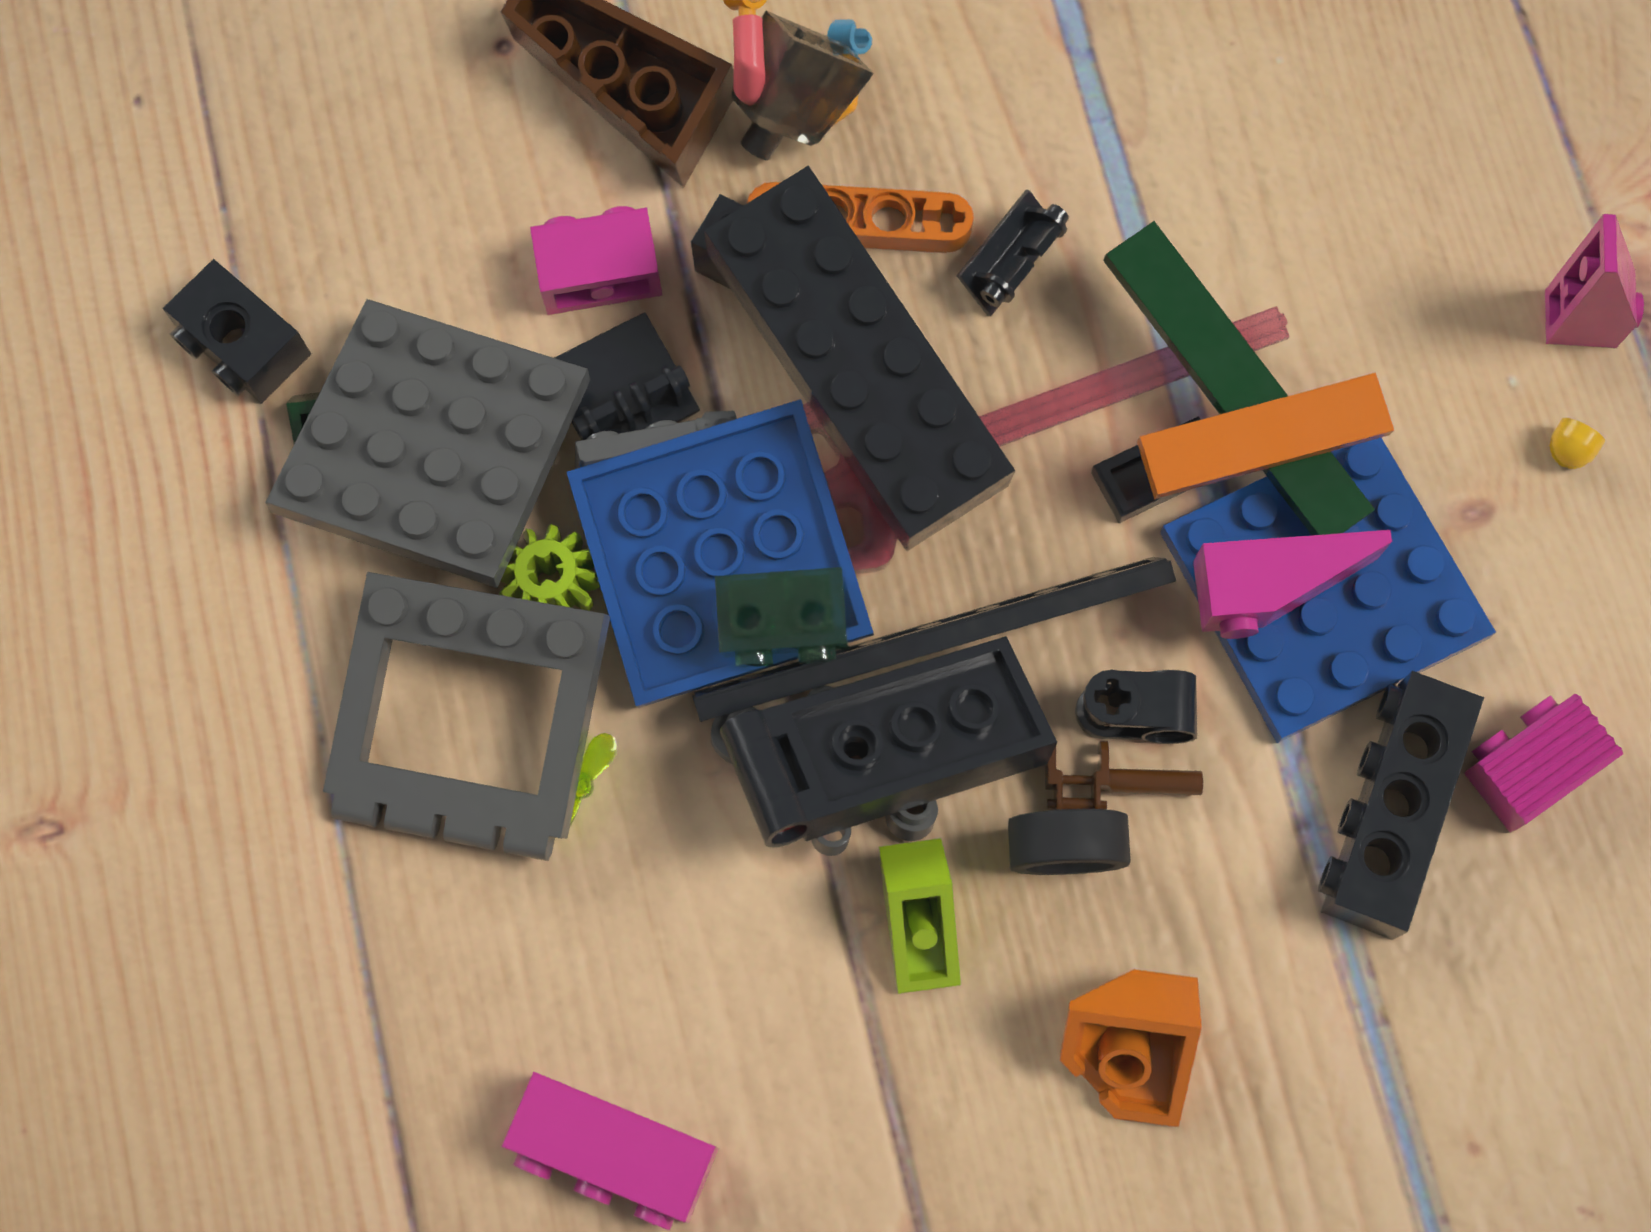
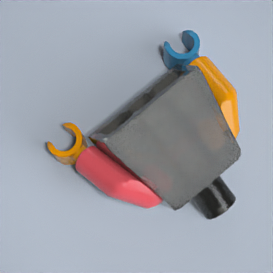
[723,0,874,161]

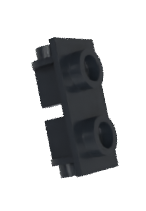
[956,189,1069,316]

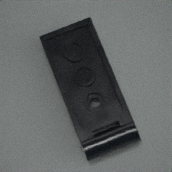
[720,636,1057,848]

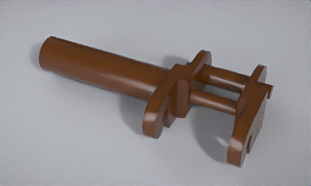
[1045,741,1203,810]

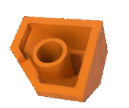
[1060,969,1202,1127]

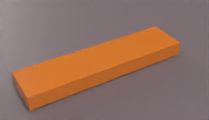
[1137,372,1394,499]

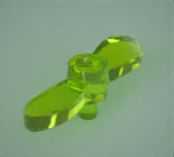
[555,733,617,838]

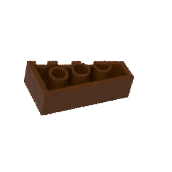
[501,0,736,188]

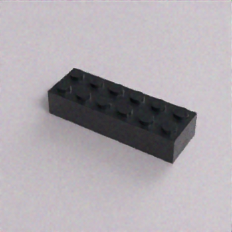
[704,165,1016,552]

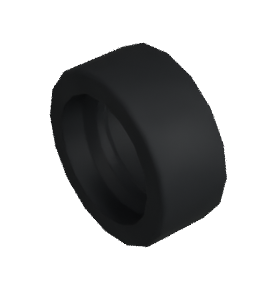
[1008,809,1131,875]

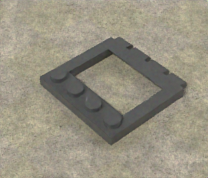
[323,572,610,861]

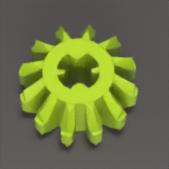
[499,524,600,611]

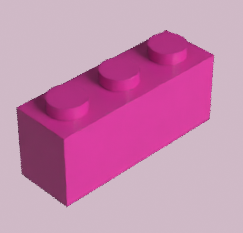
[502,1071,719,1230]

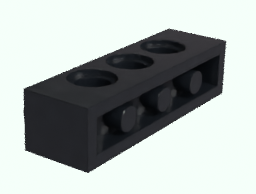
[1318,671,1484,940]

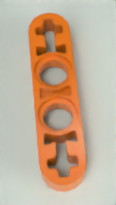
[747,182,974,253]

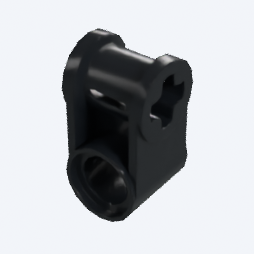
[1075,669,1197,744]

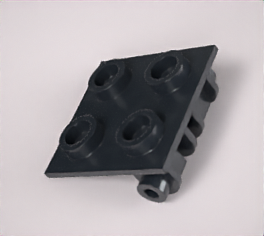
[554,312,700,441]

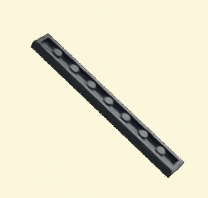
[692,557,1176,722]

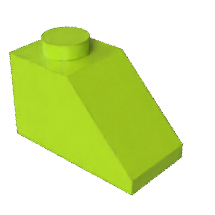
[879,838,961,994]

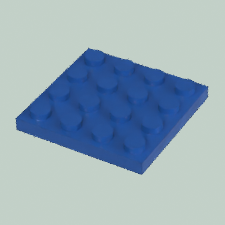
[566,399,874,708]
[1160,438,1496,743]

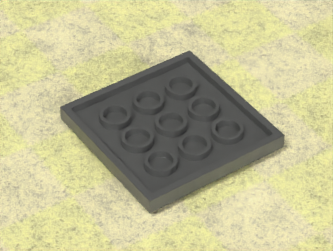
[265,299,590,588]

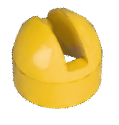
[1549,418,1605,469]

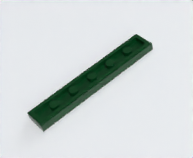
[1103,221,1375,535]

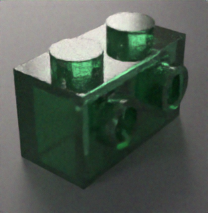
[715,567,849,667]

